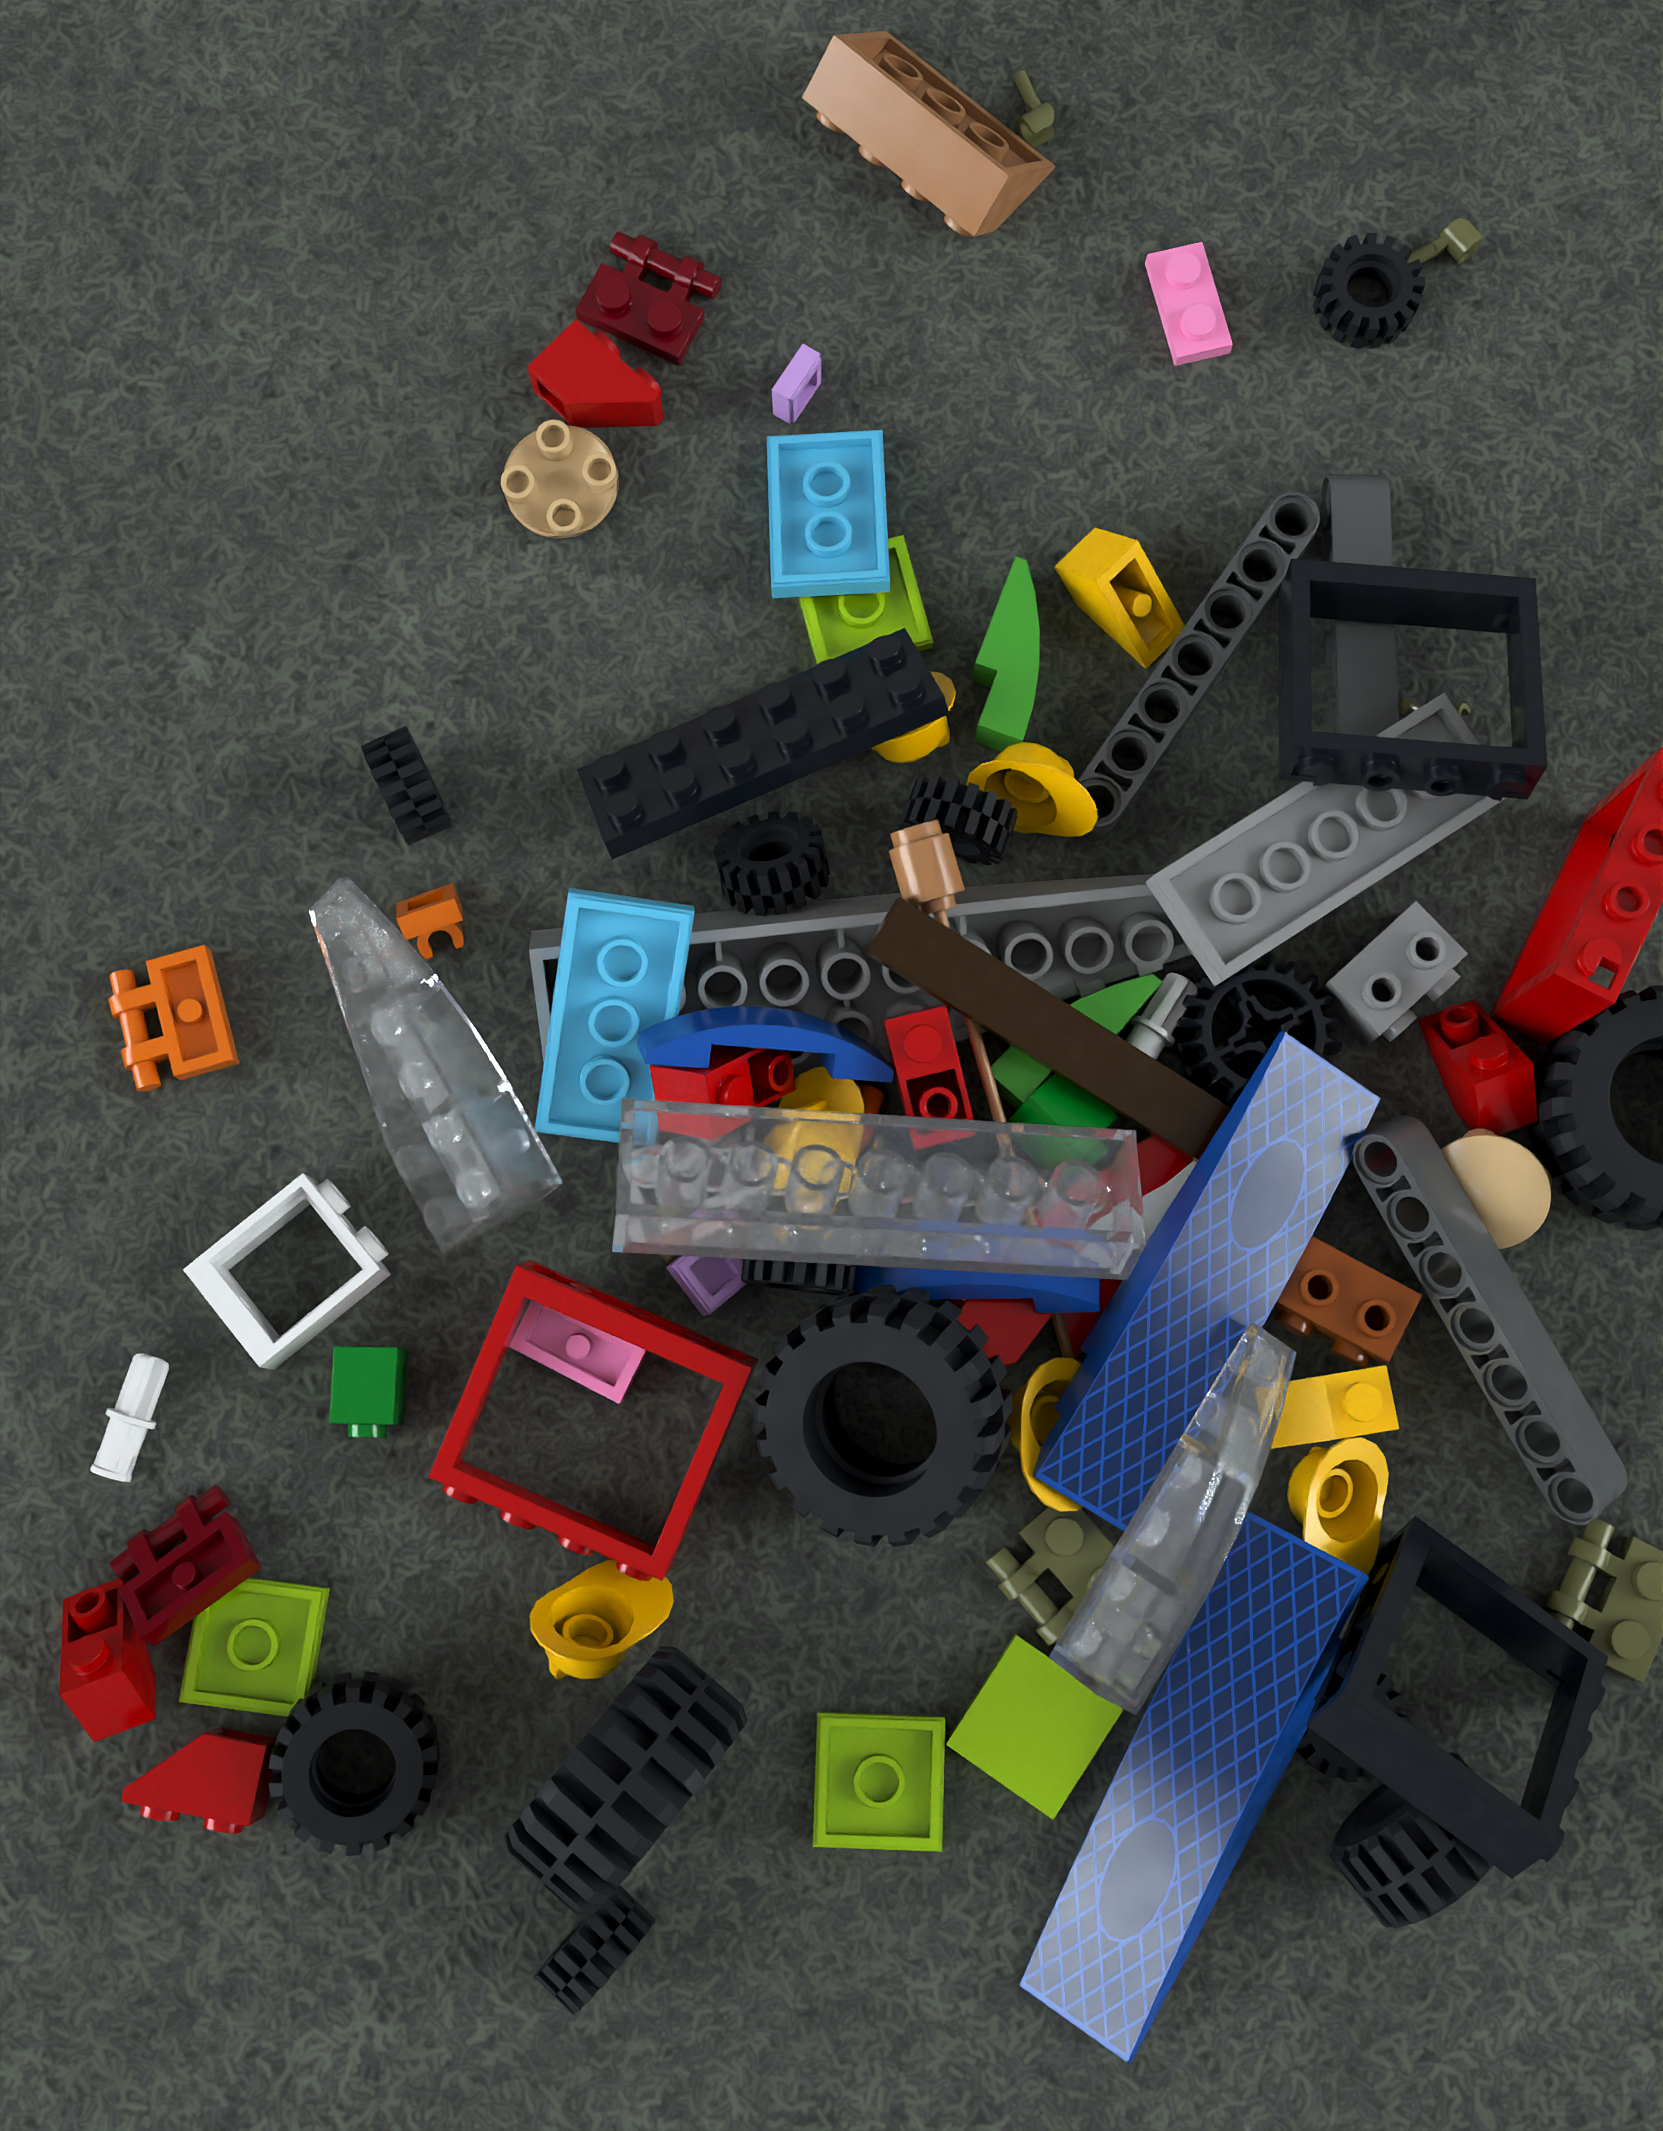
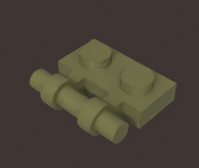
[985,1506,1151,1661]
[1545,1518,1663,1683]

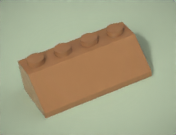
[802,31,1055,237]

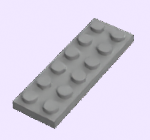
[1145,693,1506,987]

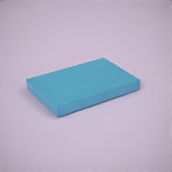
[767,430,890,598]

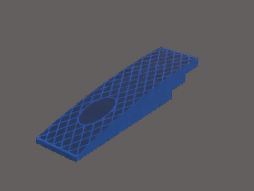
[1033,1031,1381,1539]
[1019,1512,1369,2063]

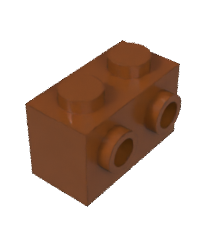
[1273,1236,1422,1369]

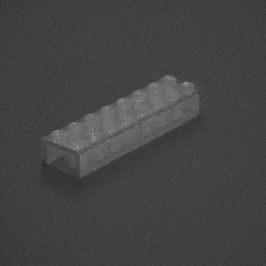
[612,1098,1146,1280]

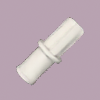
[1125,972,1198,1060]
[90,1354,169,1482]

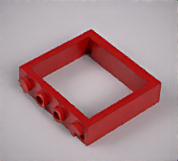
[1489,747,1663,1046]
[428,1260,759,1581]

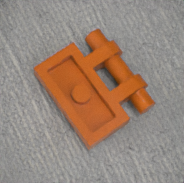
[108,945,240,1092]

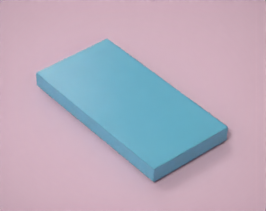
[534,888,695,1145]

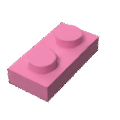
[1145,242,1233,366]
[508,1300,648,1404]

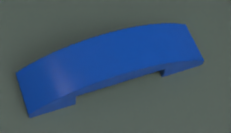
[637,1006,894,1083]
[854,1233,1102,1313]

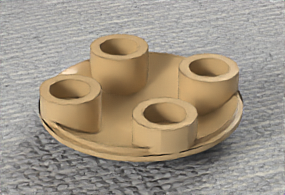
[501,420,619,538]
[1426,1128,1552,1249]

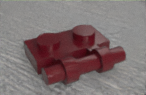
[575,231,722,366]
[110,1485,262,1647]

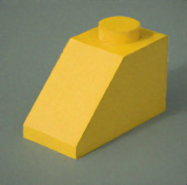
[1054,527,1185,669]
[1248,1365,1399,1450]

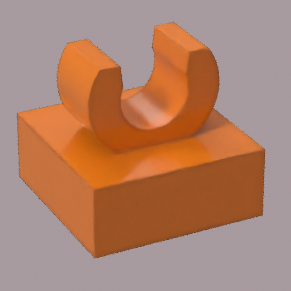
[396,883,464,959]

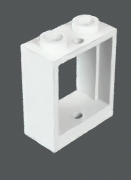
[183,1173,391,1370]

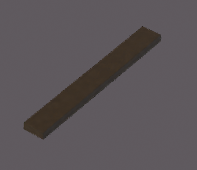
[864,897,1231,1163]

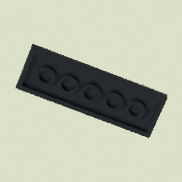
[577,628,950,860]

